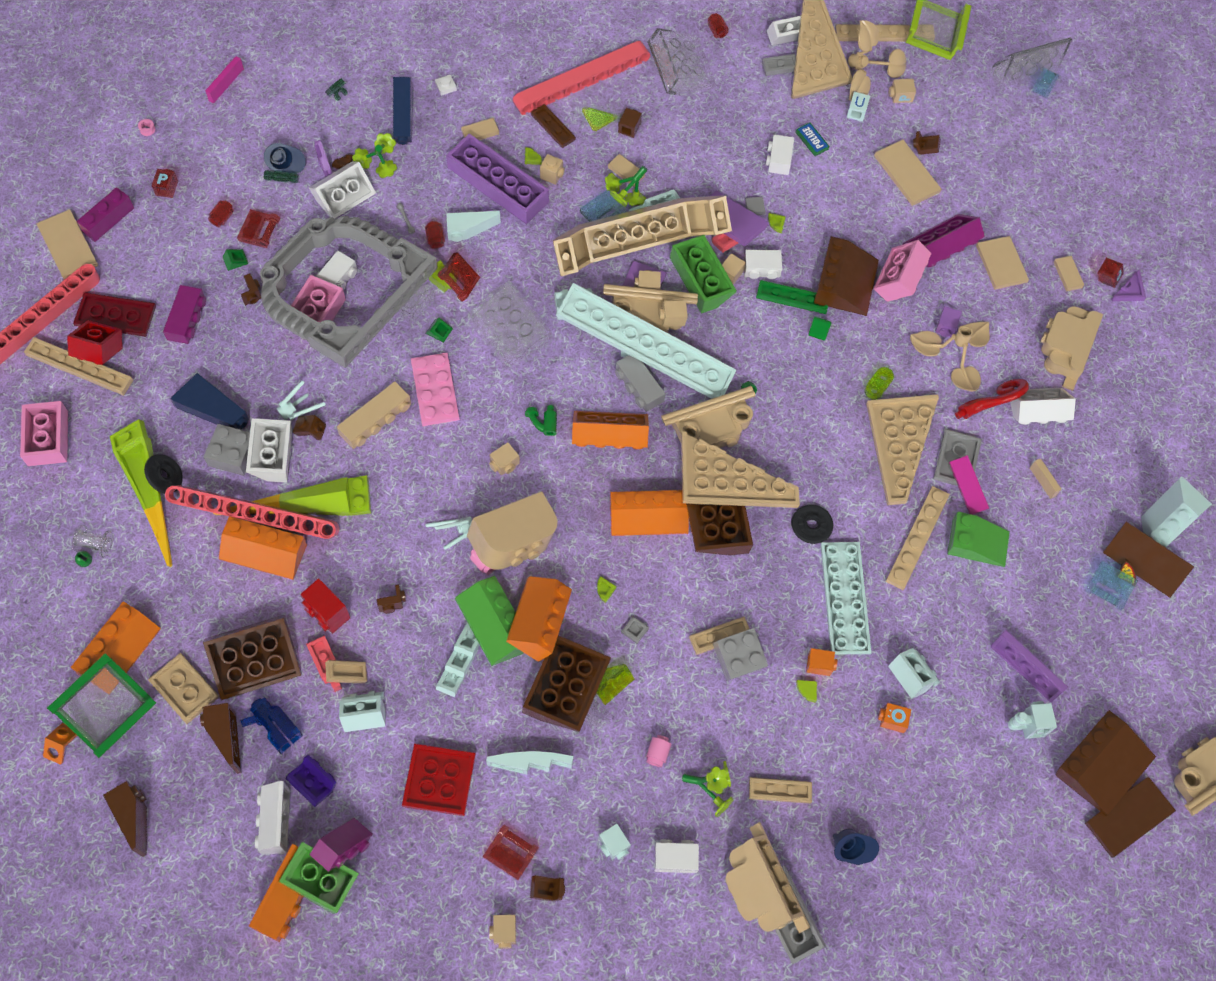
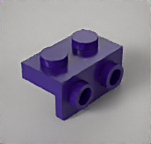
[286,755,337,807]

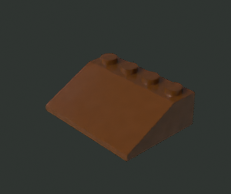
[814,236,879,316]
[686,503,753,556]
[203,615,301,700]
[522,635,611,732]
[1055,710,1156,816]

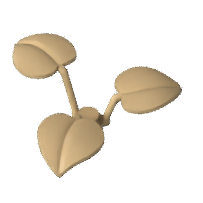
[848,20,906,101]
[910,322,990,392]

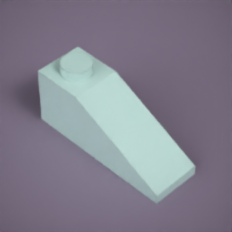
[447,211,501,242]

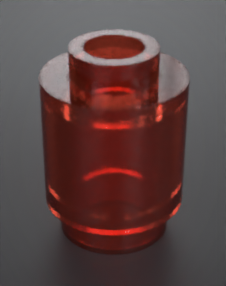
[708,13,729,38]
[208,200,234,227]
[425,221,445,249]

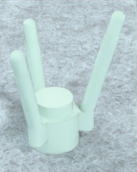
[276,381,326,420]
[425,516,472,550]

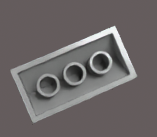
[775,865,826,965]

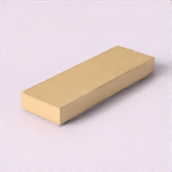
[689,617,750,655]
[749,777,812,804]

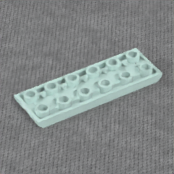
[821,542,871,655]

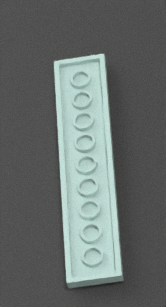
[556,283,736,399]

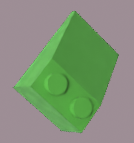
[947,512,1010,567]
[279,842,359,914]

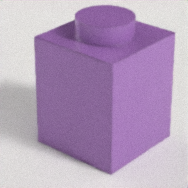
[935,306,962,337]

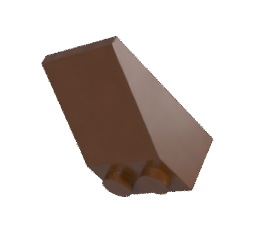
[200,703,241,774]
[103,781,147,857]

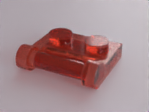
[237,209,280,248]
[437,252,480,301]
[483,824,539,881]

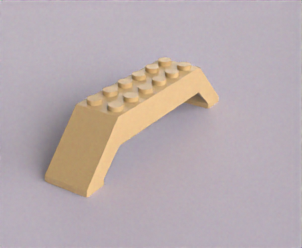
[552,195,732,276]

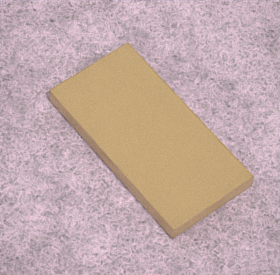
[874,140,942,206]
[36,209,99,280]

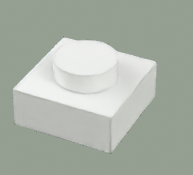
[435,75,457,95]

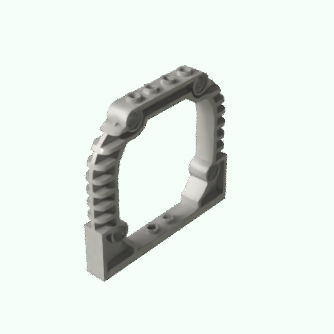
[260,216,437,368]

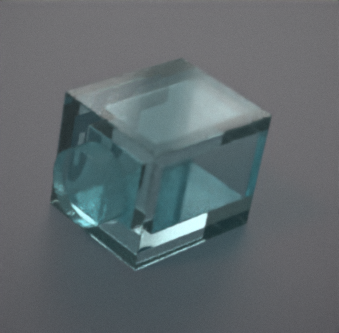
[1032,68,1059,99]

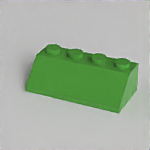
[669,235,737,314]
[455,576,524,666]

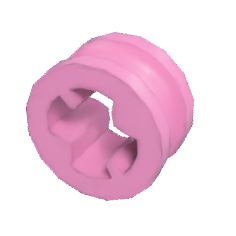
[138,119,155,136]

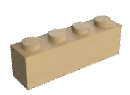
[336,382,411,449]

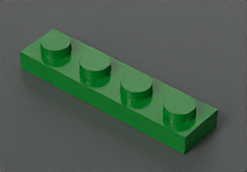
[756,280,828,314]

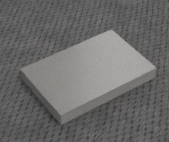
[933,429,982,486]

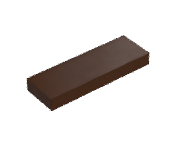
[531,104,576,148]

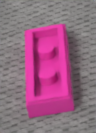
[205,56,244,104]
[949,455,989,515]

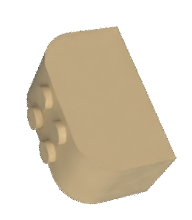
[467,491,558,570]

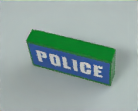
[796,123,830,156]

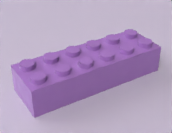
[446,133,549,224]

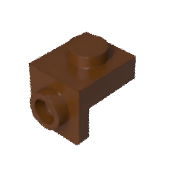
[913,131,941,155]
[241,273,261,306]
[292,415,326,440]
[377,584,406,614]
[530,875,565,902]

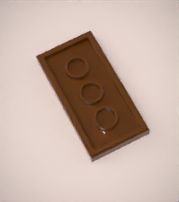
[1103,521,1194,598]
[1085,776,1176,858]

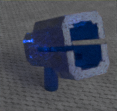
[240,697,303,754]

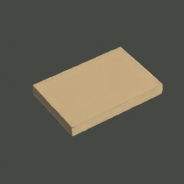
[976,236,1029,290]
[148,653,219,724]

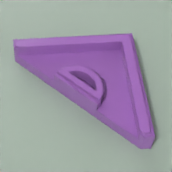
[314,140,332,177]
[1112,270,1146,301]

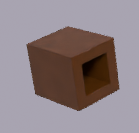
[618,108,642,138]

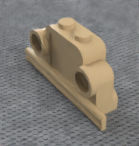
[603,284,698,333]
[1040,306,1103,391]
[661,386,755,448]
[1174,737,1216,816]
[726,822,810,933]

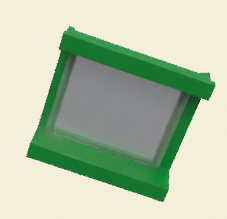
[47,653,156,758]

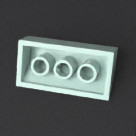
[1141,476,1212,547]

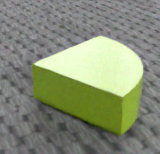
[525,147,542,165]
[768,213,786,234]
[597,576,617,604]
[796,680,817,703]

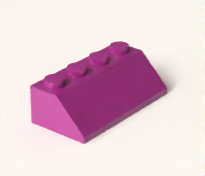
[903,214,985,268]

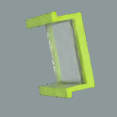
[905,0,972,60]

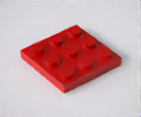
[402,744,476,817]

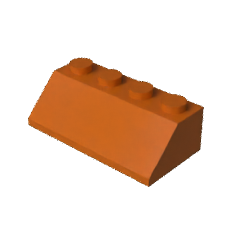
[572,411,649,449]
[610,490,689,536]
[219,516,307,580]
[506,576,572,662]
[70,601,161,695]
[249,844,303,943]

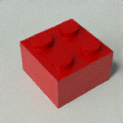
[67,320,122,365]
[300,578,350,634]

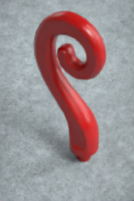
[955,379,1029,419]

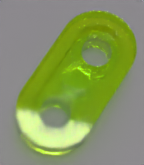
[865,367,894,400]

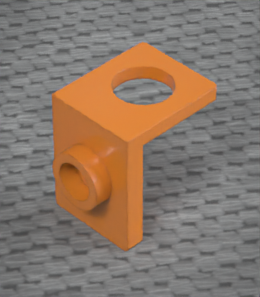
[43,723,77,765]

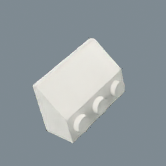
[309,161,376,219]
[1010,388,1076,425]
[246,418,292,482]
[255,781,290,854]

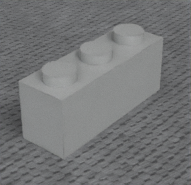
[615,355,665,412]

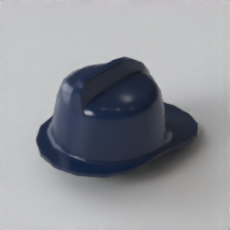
[264,143,306,175]
[833,828,879,865]

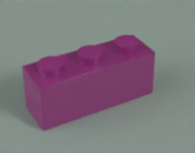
[77,187,134,242]
[163,285,206,344]
[309,817,373,872]

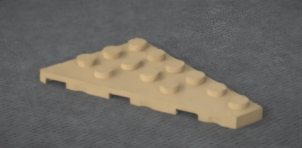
[791,0,853,99]
[866,394,939,505]
[681,431,800,508]

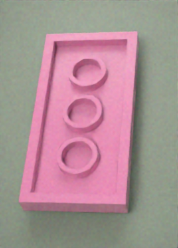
[411,353,460,426]

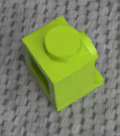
[429,260,457,293]

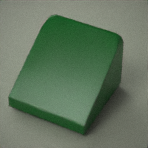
[223,249,248,271]
[808,316,832,341]
[425,318,453,343]

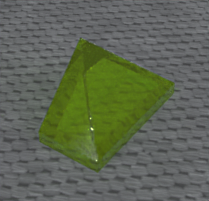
[582,107,618,131]
[596,664,635,705]

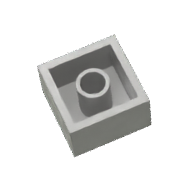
[204,424,250,476]
[712,628,768,681]

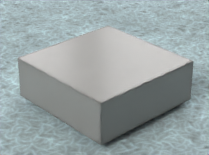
[745,197,765,215]
[621,616,649,644]

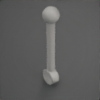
[397,203,415,234]

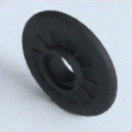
[144,454,183,494]
[791,505,833,544]

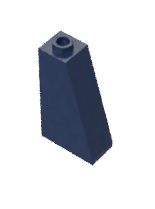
[393,77,414,145]
[170,373,249,429]

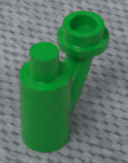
[525,405,557,436]

